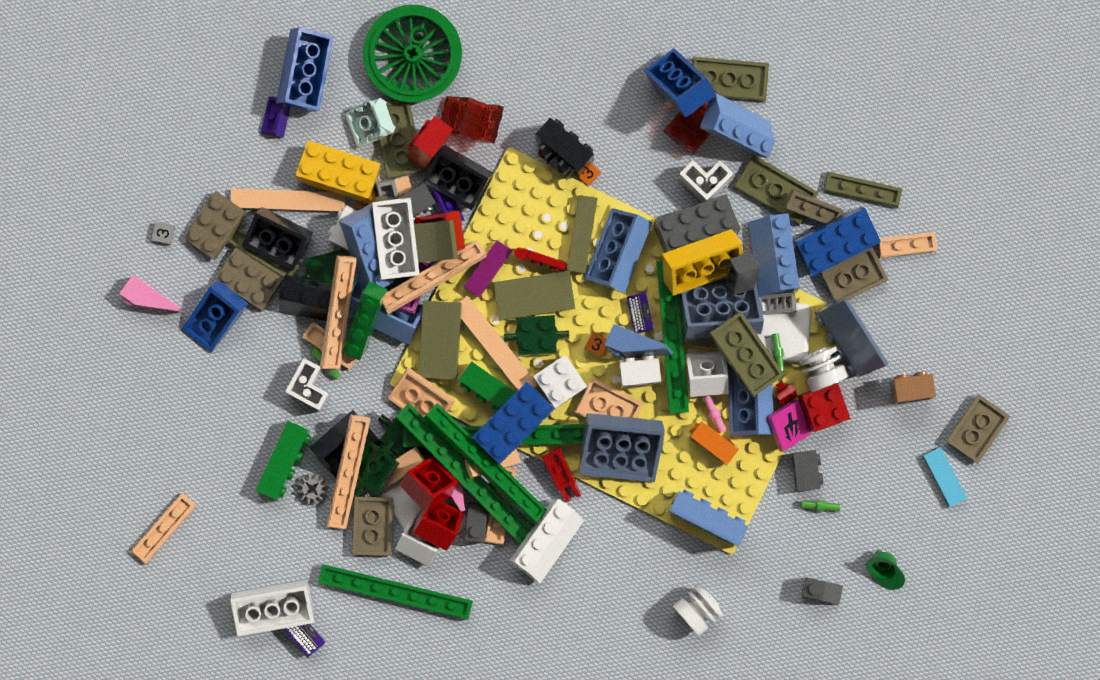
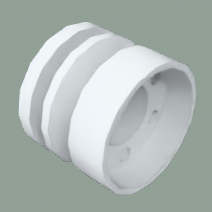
[798,346,848,392]
[673,585,724,637]

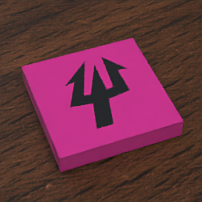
[767,400,811,452]

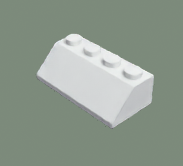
[372,198,419,280]
[509,498,584,584]
[230,580,314,636]

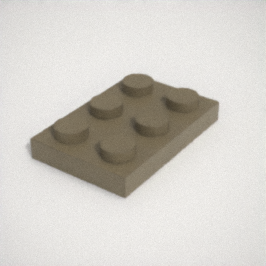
[184,191,247,260]
[821,247,889,300]
[215,248,283,311]
[945,394,1010,464]
[353,497,394,556]

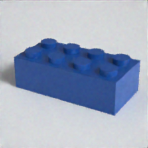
[276,27,334,112]
[643,48,716,117]
[793,207,881,276]
[472,382,555,464]

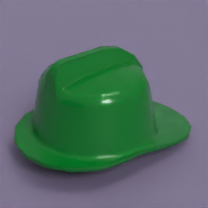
[865,549,905,590]

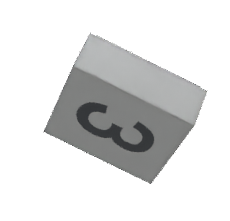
[152,222,175,245]

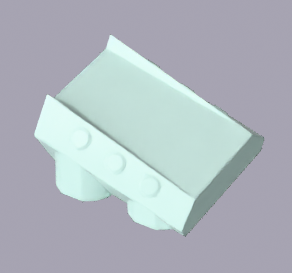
[345,98,396,148]

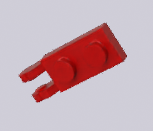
[514,247,567,272]
[542,447,581,502]

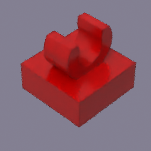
[775,381,798,407]

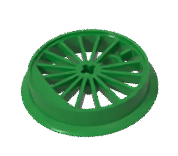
[363,4,462,102]

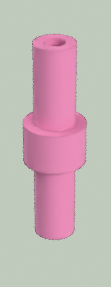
[703,395,726,433]

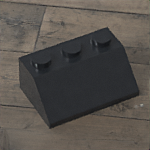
[422,145,494,210]
[242,207,313,271]
[279,274,332,321]
[309,410,382,478]

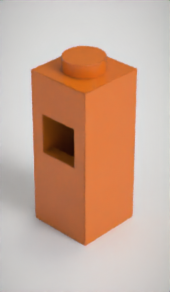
[689,422,739,465]

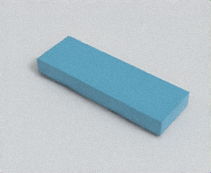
[923,447,967,507]

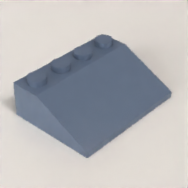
[680,277,764,340]
[814,299,889,377]
[579,413,665,482]

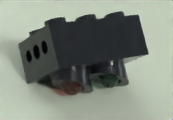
[535,117,594,180]

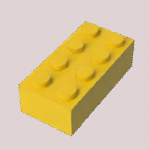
[295,140,381,204]
[662,229,742,296]

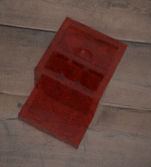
[663,89,720,156]
[440,96,504,144]

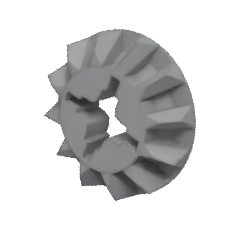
[297,474,328,504]

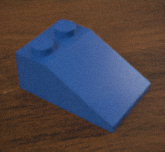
[182,281,249,352]

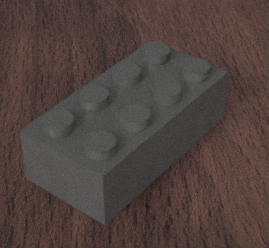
[653,194,741,253]

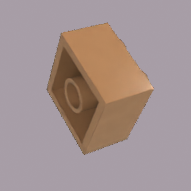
[890,371,936,404]

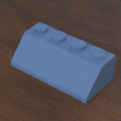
[700,93,775,158]
[339,204,391,289]
[584,208,653,294]
[748,213,800,297]
[348,276,423,344]
[728,363,773,436]
[668,489,748,547]

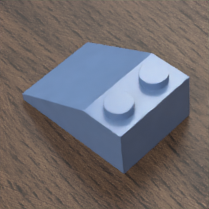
[605,324,673,359]

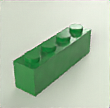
[342,282,387,361]
[458,361,516,412]
[255,421,311,501]

